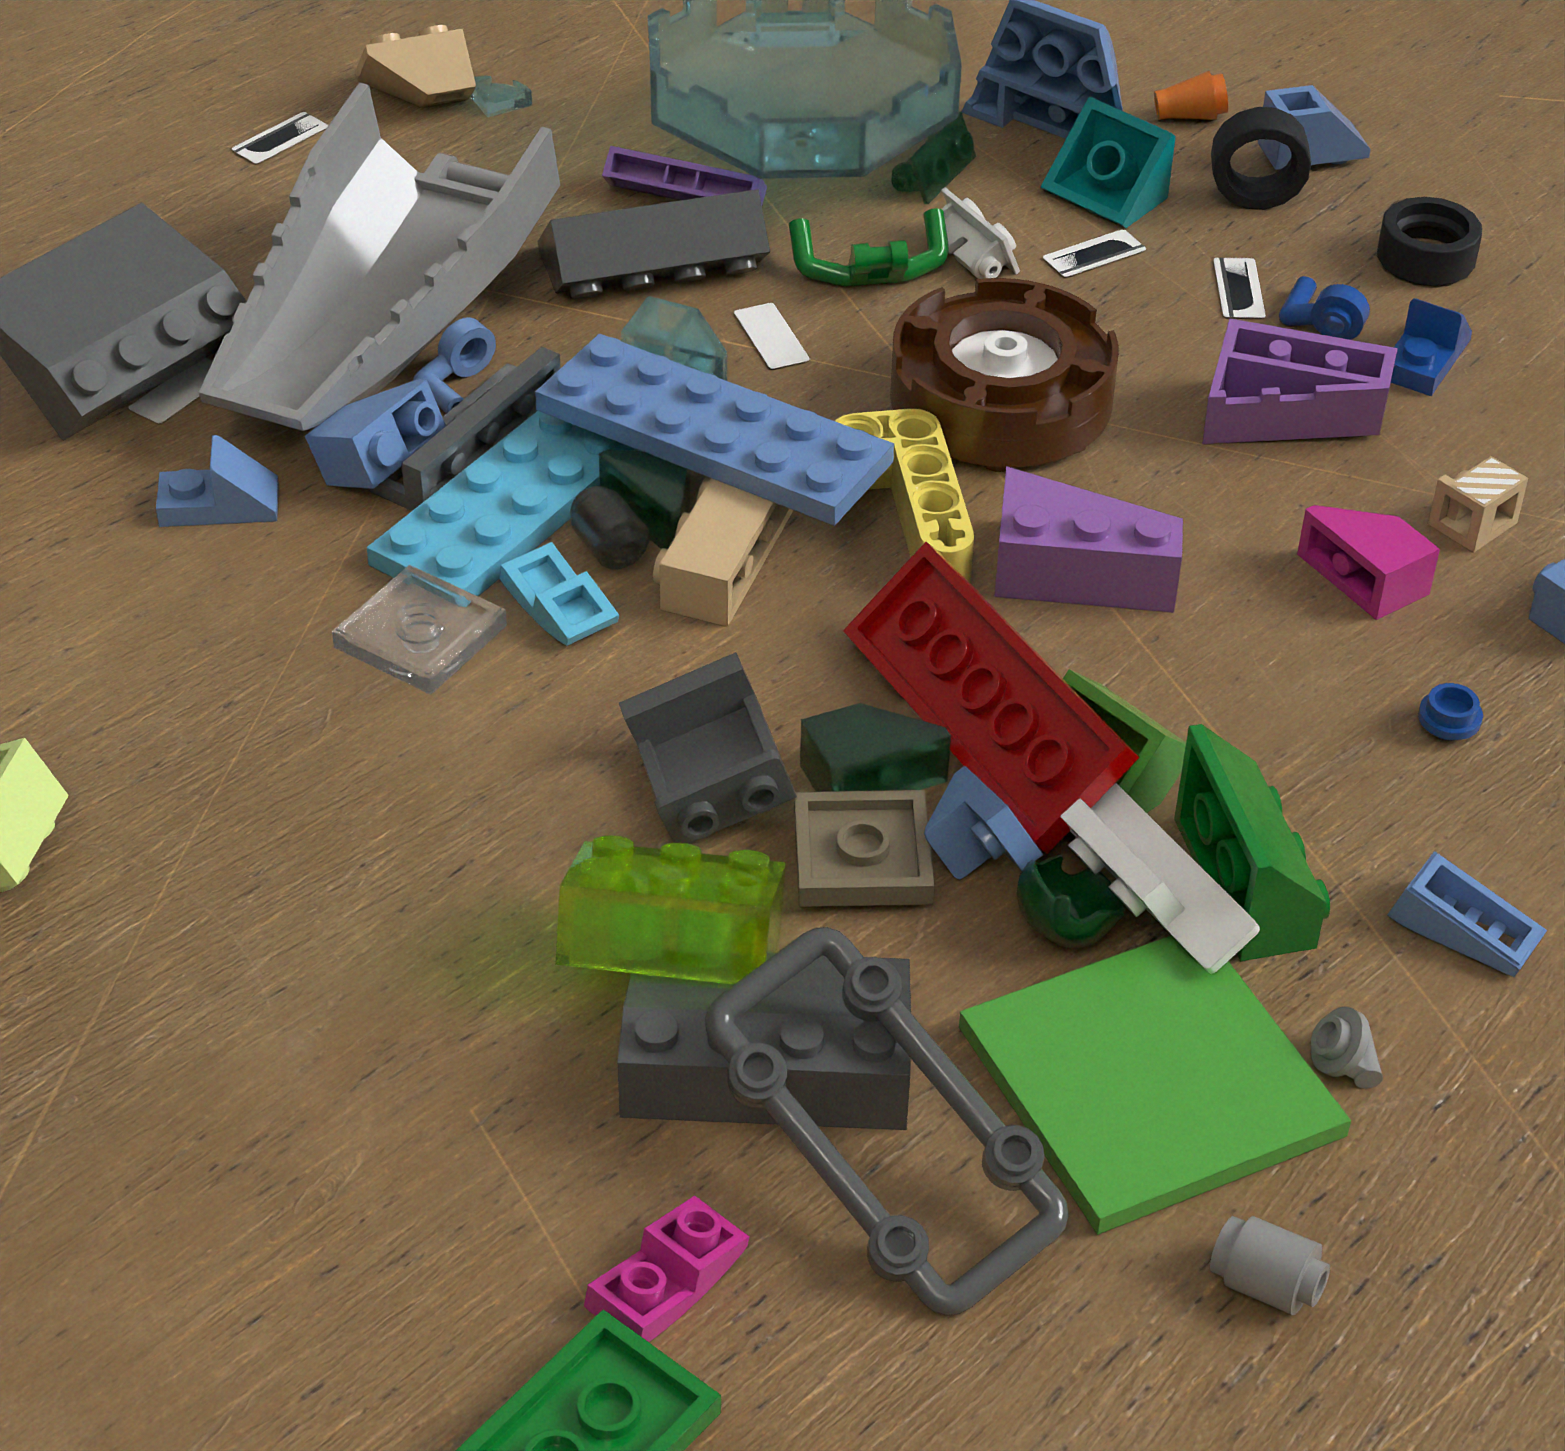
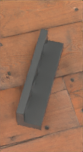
[369,346,560,511]

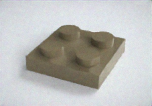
[794,790,935,907]

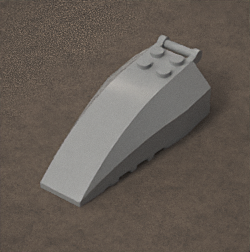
[198,82,560,431]

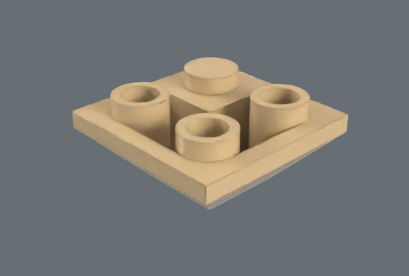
[355,25,476,107]

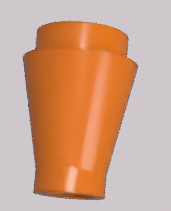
[1154,71,1228,120]

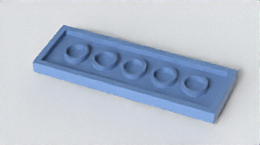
[535,334,894,526]

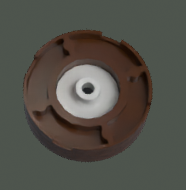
[890,278,1119,472]

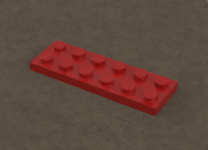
[843,541,1140,854]

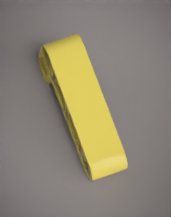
[835,409,974,583]

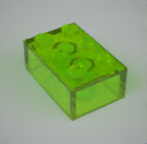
[555,835,786,985]

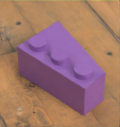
[1202,318,1398,444]
[994,466,1183,612]

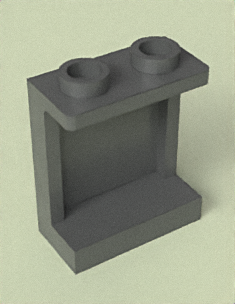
[619,652,797,849]

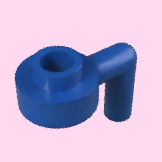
[1279,276,1370,340]

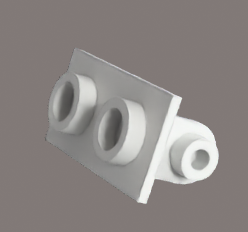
[924,187,1020,279]

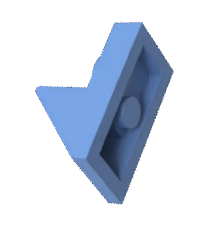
[156,435,279,527]
[924,766,1043,879]

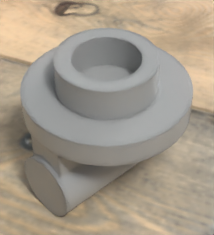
[1311,1007,1383,1089]

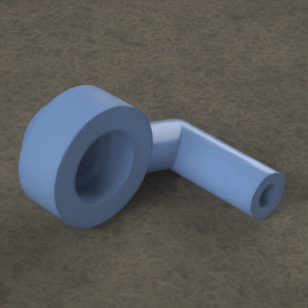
[413,318,496,414]

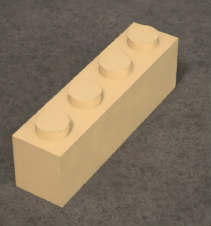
[653,477,794,627]

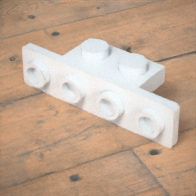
[1060,783,1260,974]

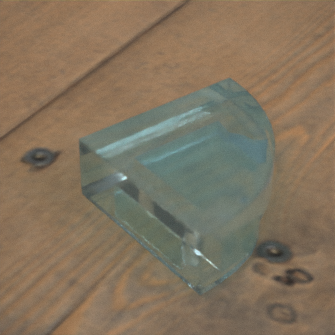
[470,76,532,117]

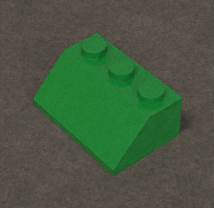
[1174,724,1330,962]

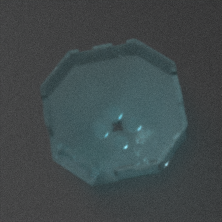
[648,0,962,179]

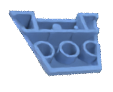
[962,0,1123,139]

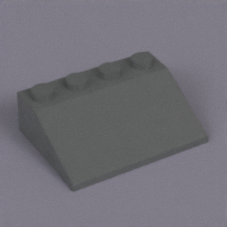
[0,202,247,441]
[617,947,911,1130]

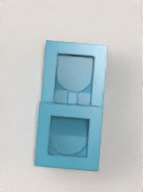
[499,542,619,646]

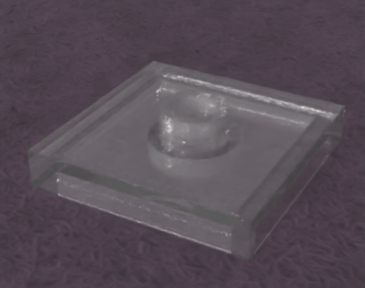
[332,565,507,695]

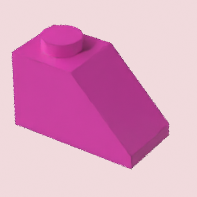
[1297,505,1440,620]

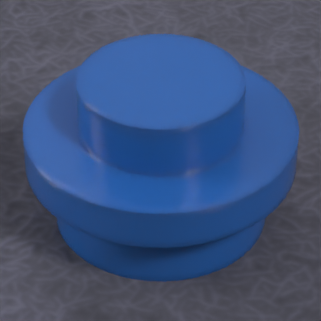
[1418,683,1483,740]

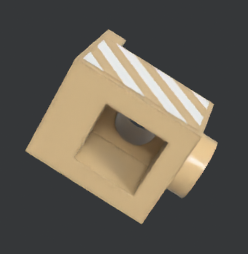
[1428,456,1528,552]

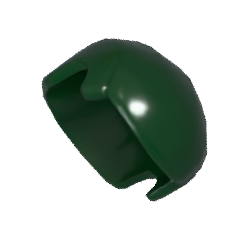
[1016,855,1126,949]

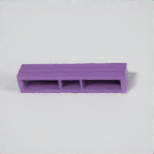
[602,146,767,205]

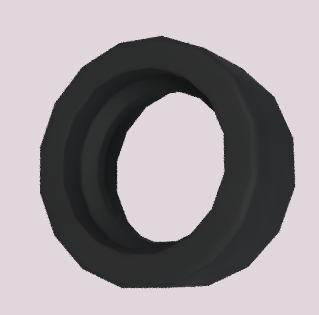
[1211,107,1311,210]
[1377,196,1482,286]

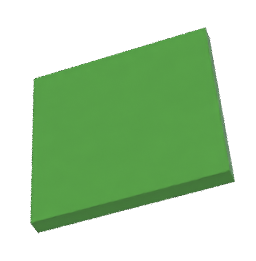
[959,935,1351,1235]

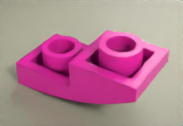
[584,1196,749,1342]

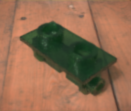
[891,111,976,204]

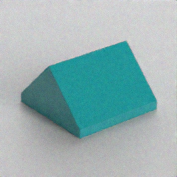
[1041,96,1176,228]

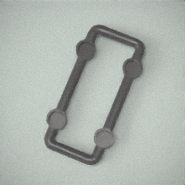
[705,927,1069,1315]

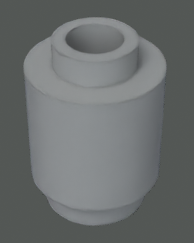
[1210,1216,1330,1315]

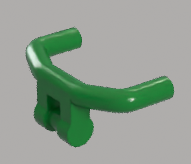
[789,208,949,286]

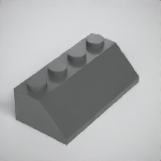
[537,189,770,299]

